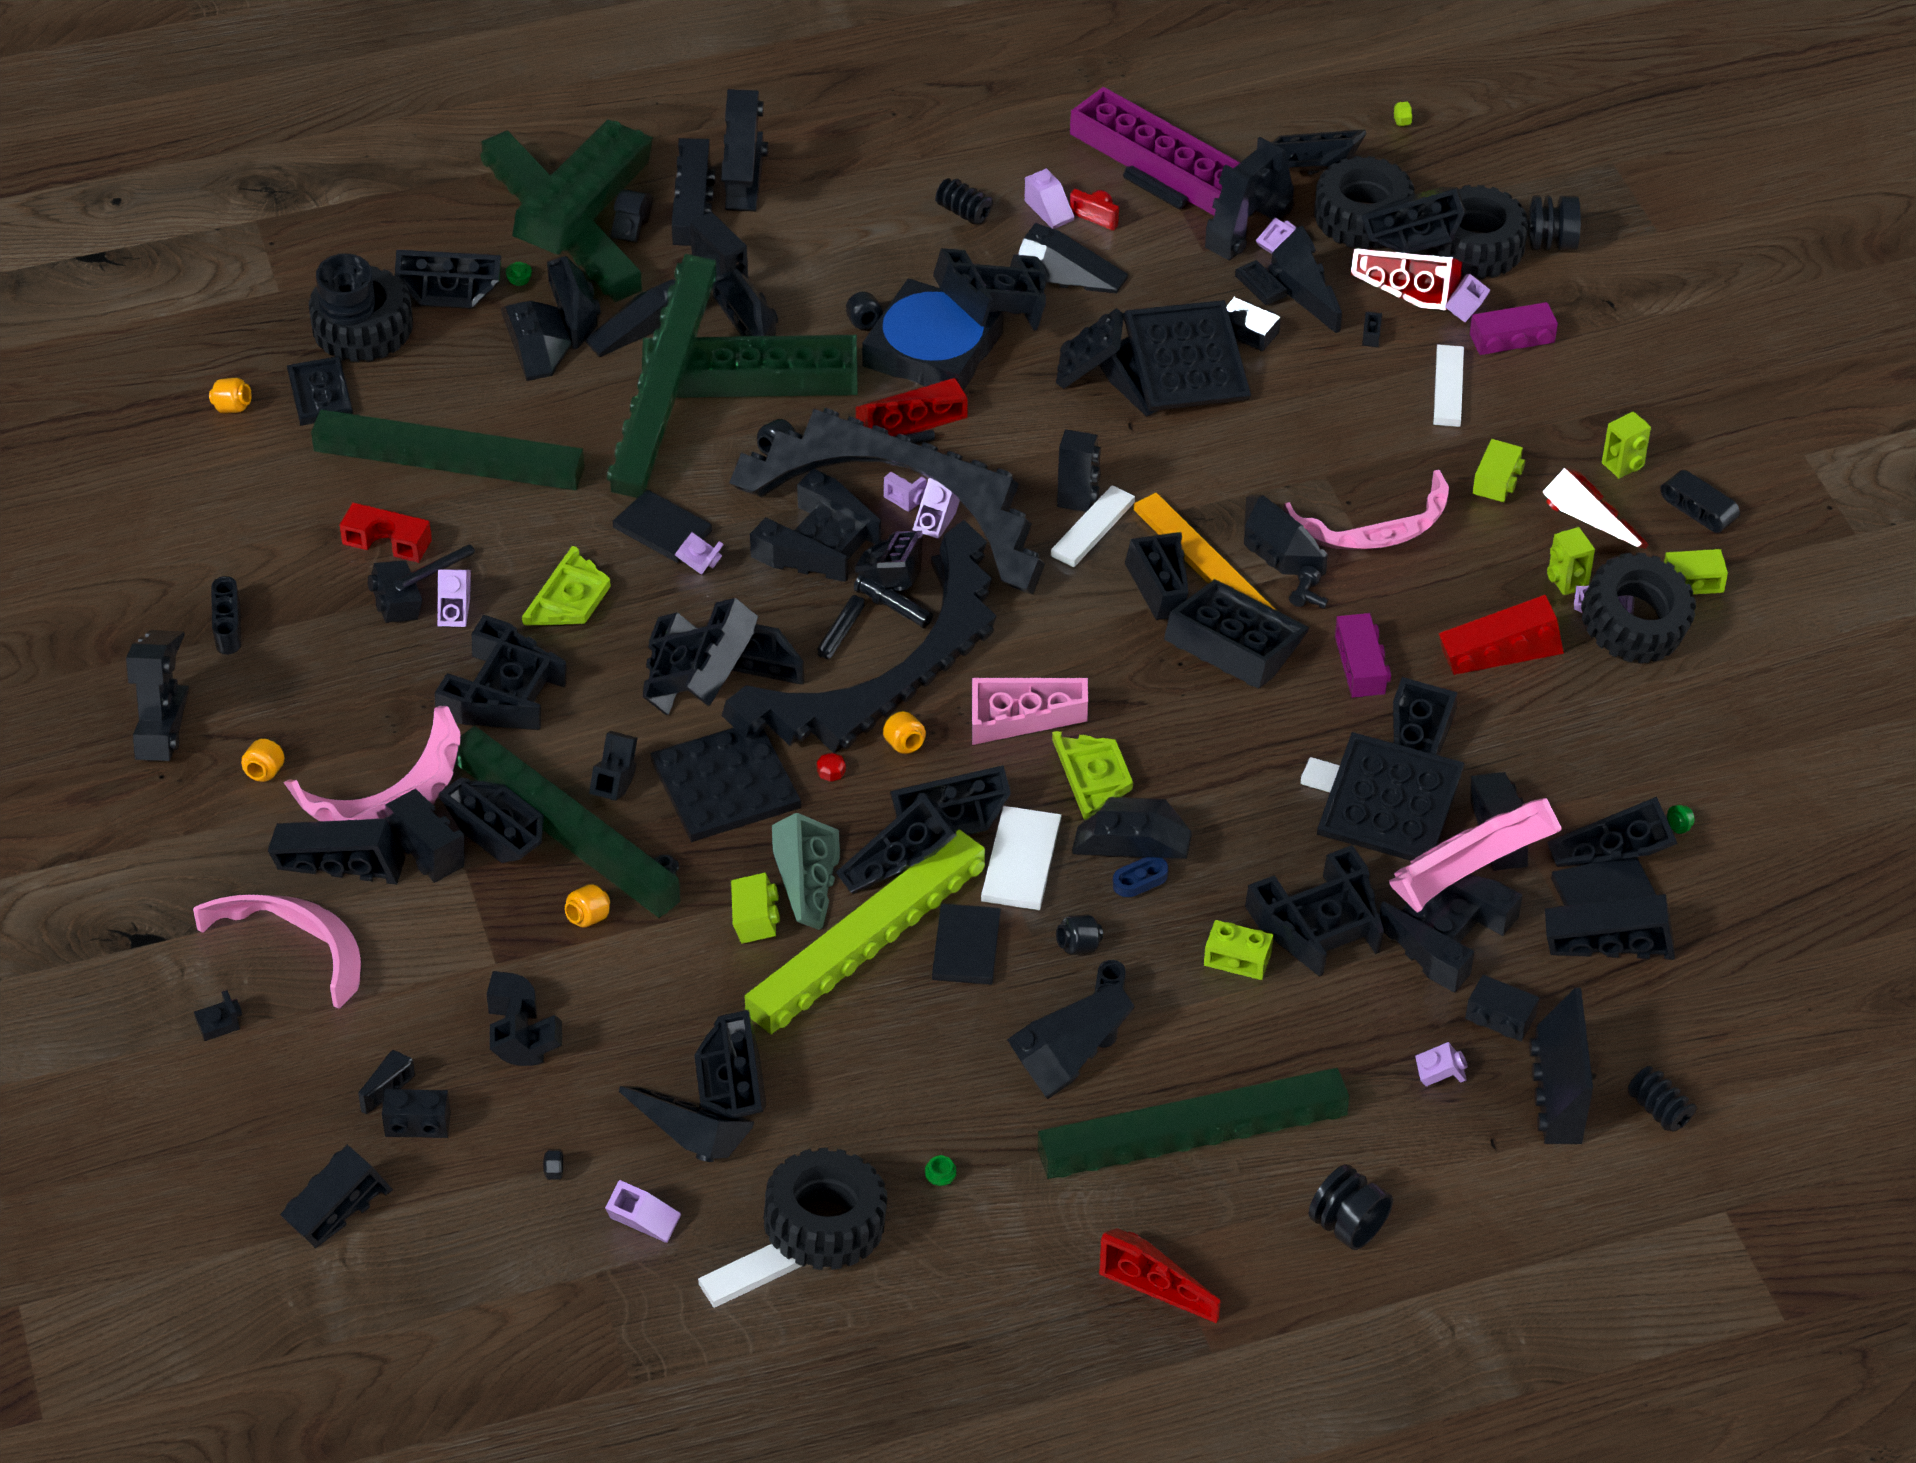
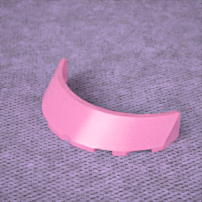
[1283,470,1449,550]
[284,706,460,821]
[1389,798,1562,913]
[193,895,361,1009]

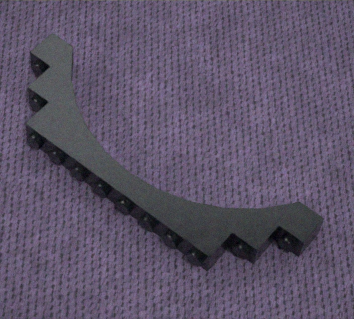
[729,408,1045,595]
[721,520,997,753]

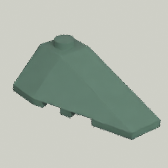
[772,813,840,930]

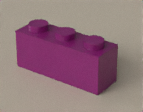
[1470,302,1558,355]
[1335,613,1391,698]

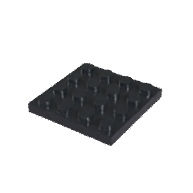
[1124,300,1251,411]
[650,728,801,842]
[1317,732,1464,861]

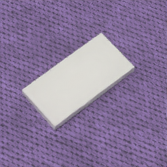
[981,806,1061,910]

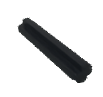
[1123,166,1188,209]
[817,595,865,660]

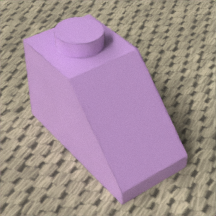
[1025,168,1074,229]

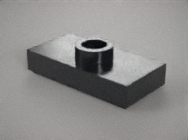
[1235,260,1287,305]

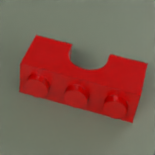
[339,502,432,563]

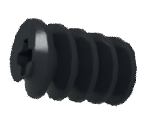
[935,178,993,225]
[1628,1066,1697,1132]

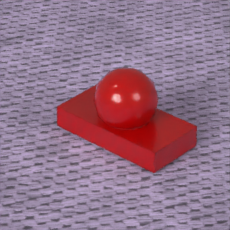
[1070,189,1119,231]

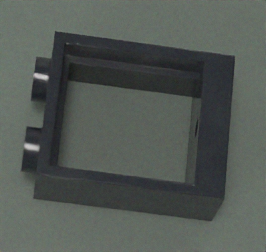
[690,212,748,280]

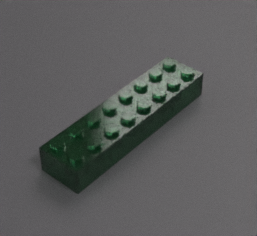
[512,119,653,255]
[642,335,858,398]

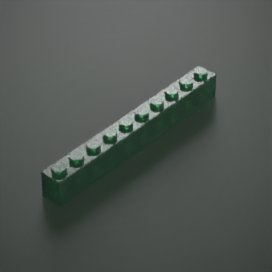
[480,130,642,303]
[607,254,717,498]
[311,410,585,490]
[456,725,681,918]
[1037,1067,1349,1179]

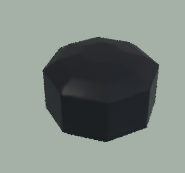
[543,1149,563,1180]

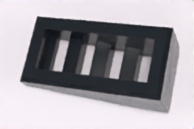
[358,1050,415,1114]

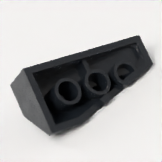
[1268,226,1342,333]
[1393,677,1457,756]
[619,1086,754,1162]

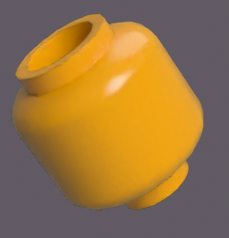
[209,378,252,414]
[883,711,926,754]
[241,739,285,782]
[565,884,610,928]

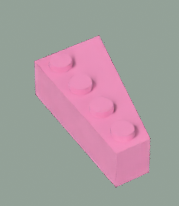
[972,678,1088,745]

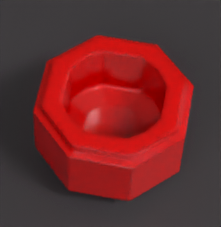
[817,753,846,782]

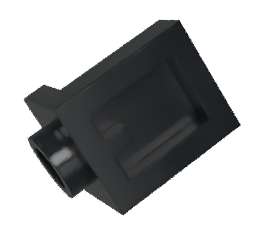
[194,990,242,1041]

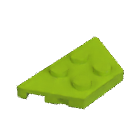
[522,546,611,626]
[1052,731,1133,820]

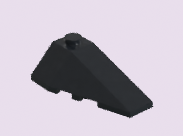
[1018,223,1128,294]
[586,279,689,357]
[836,794,957,894]
[1547,797,1678,867]
[1007,983,1135,1099]

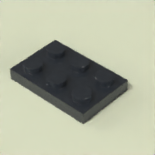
[1056,308,1124,389]

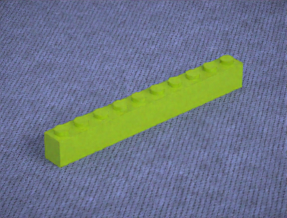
[745,829,985,1035]

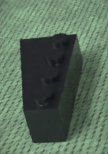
[672,138,716,246]
[268,819,406,885]
[1545,894,1675,960]

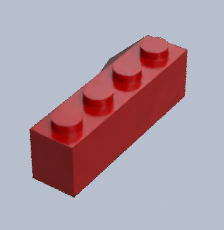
[856,378,968,437]

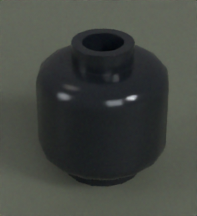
[845,292,883,330]
[757,419,796,456]
[1056,914,1103,955]

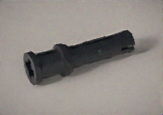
[853,574,933,629]

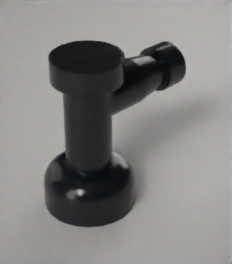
[1289,566,1329,609]

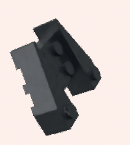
[721,89,768,212]
[1205,137,1294,261]
[933,248,1046,331]
[750,468,881,582]
[642,598,758,715]
[435,615,566,730]
[126,630,189,761]
[1245,845,1384,977]
[1380,874,1522,993]

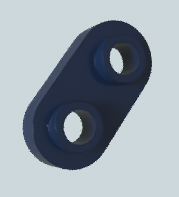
[1112,857,1168,897]

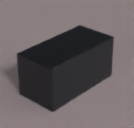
[1362,312,1382,347]

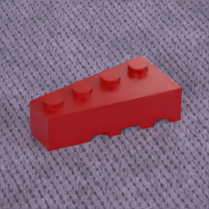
[1438,595,1564,675]

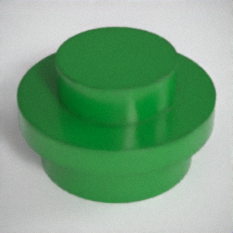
[506,262,532,286]
[1667,804,1695,834]
[925,1155,956,1186]

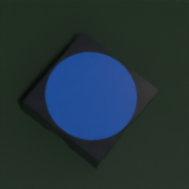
[862,278,1004,391]

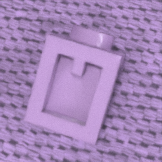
[1256,217,1296,254]
[884,472,927,512]
[675,532,724,575]

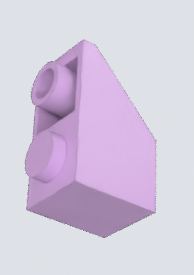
[1444,274,1490,322]
[913,478,960,539]
[437,569,471,627]
[605,1180,681,1243]

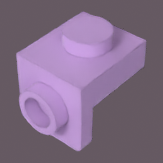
[1415,1042,1468,1086]

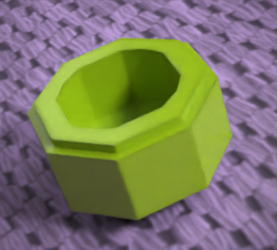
[1394,101,1412,127]

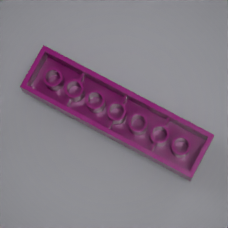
[1070,87,1240,215]

